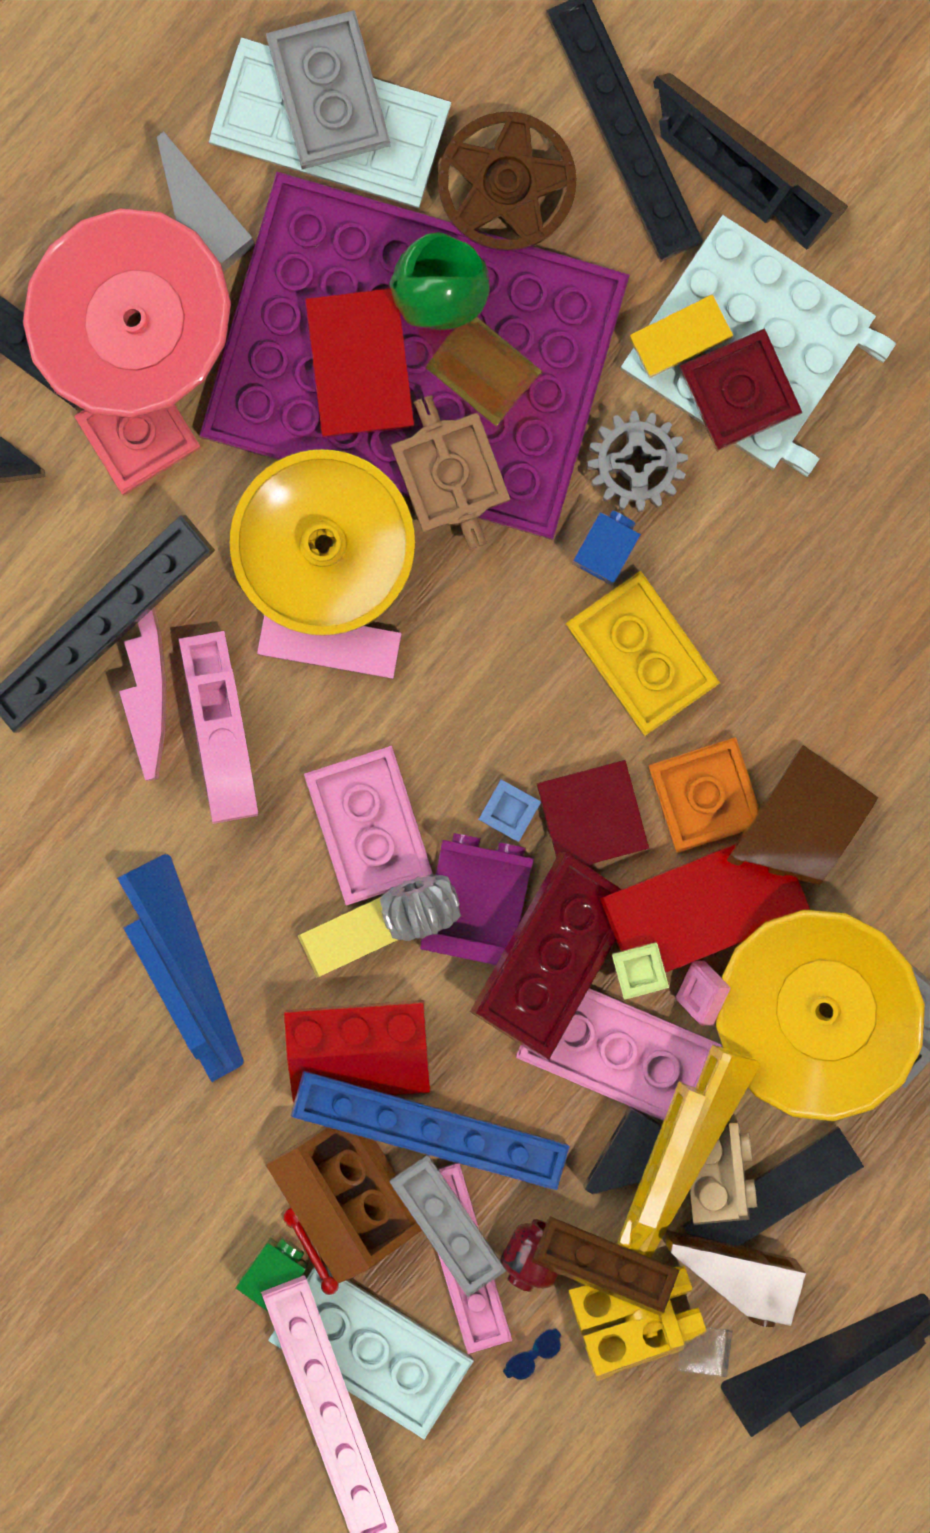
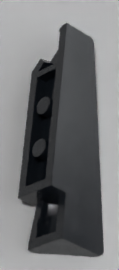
[653,73,848,250]
[721,1294,930,1437]

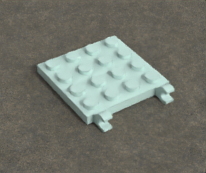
[620,215,896,477]

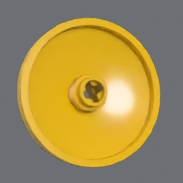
[229,449,415,636]

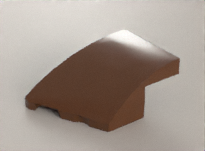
[727,745,879,885]

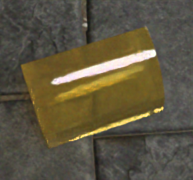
[425,317,542,427]

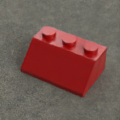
[284,1000,431,1102]

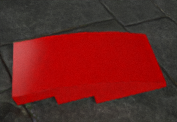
[600,843,810,973]

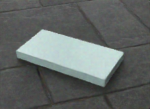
[268,1264,474,1440]

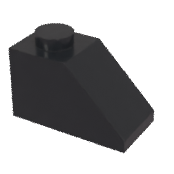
[583,1106,662,1194]

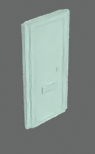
[209,38,451,208]

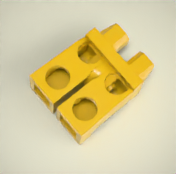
[569,1266,706,1382]

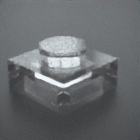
[678,1327,733,1377]

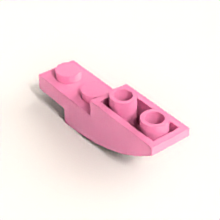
[179,631,258,824]

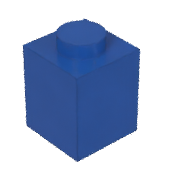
[572,510,641,586]

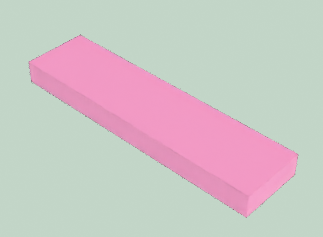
[438,1163,512,1354]

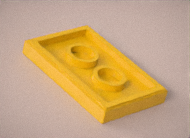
[565,571,720,736]

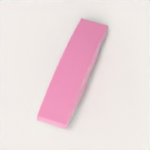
[119,607,166,781]

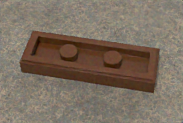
[531,1216,680,1316]

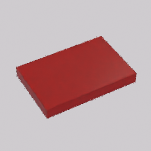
[305,288,414,438]

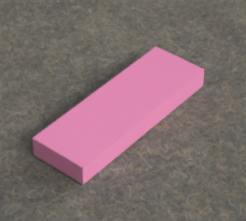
[257,615,402,679]

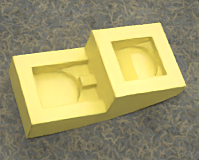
[298,897,398,977]

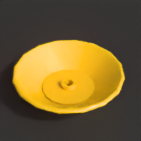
[716,909,925,1121]

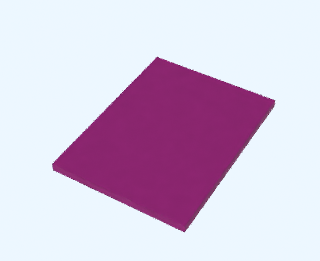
[200,172,630,540]

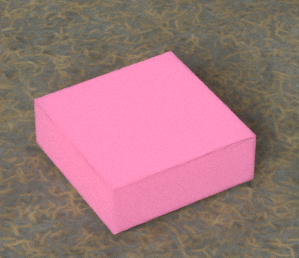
[675,961,731,1026]

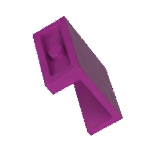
[420,833,534,965]

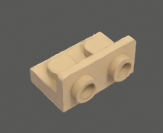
[690,1122,757,1225]

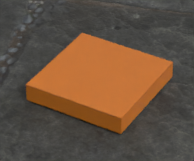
[648,737,760,853]

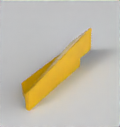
[617,1044,760,1258]

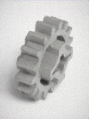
[587,411,688,513]

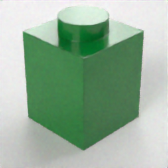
[235,1237,307,1311]

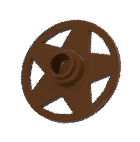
[438,112,577,251]

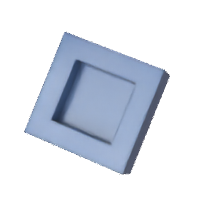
[478,780,541,842]

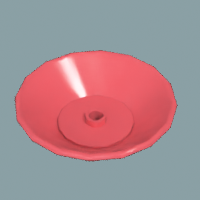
[23,208,231,418]

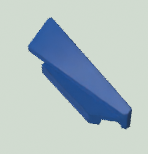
[117,854,244,1082]

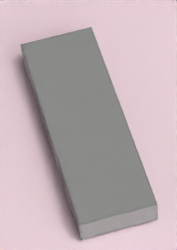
[389,1155,506,1297]

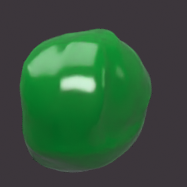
[389,232,490,330]

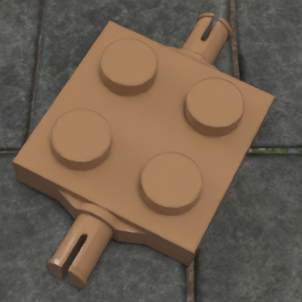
[391,395,510,550]

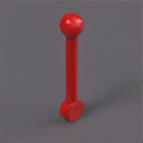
[284,1208,339,1295]

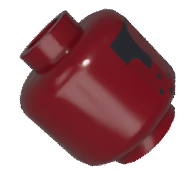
[500,1219,559,1292]

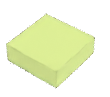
[612,942,669,1000]

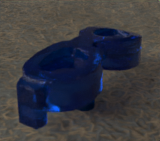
[503,1327,561,1380]

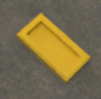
[629,294,733,379]

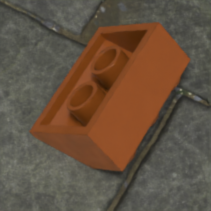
[266,1126,422,1284]

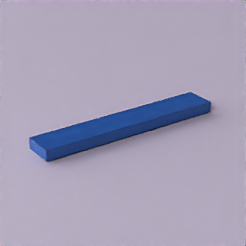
[291,1071,570,1190]

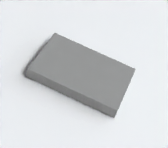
[266,10,391,170]

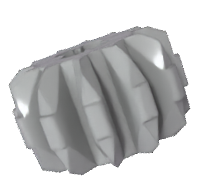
[380,874,461,941]

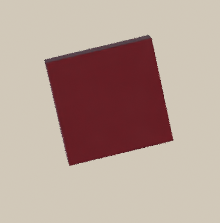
[679,328,803,452]
[536,760,649,866]

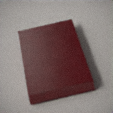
[470,852,621,1060]

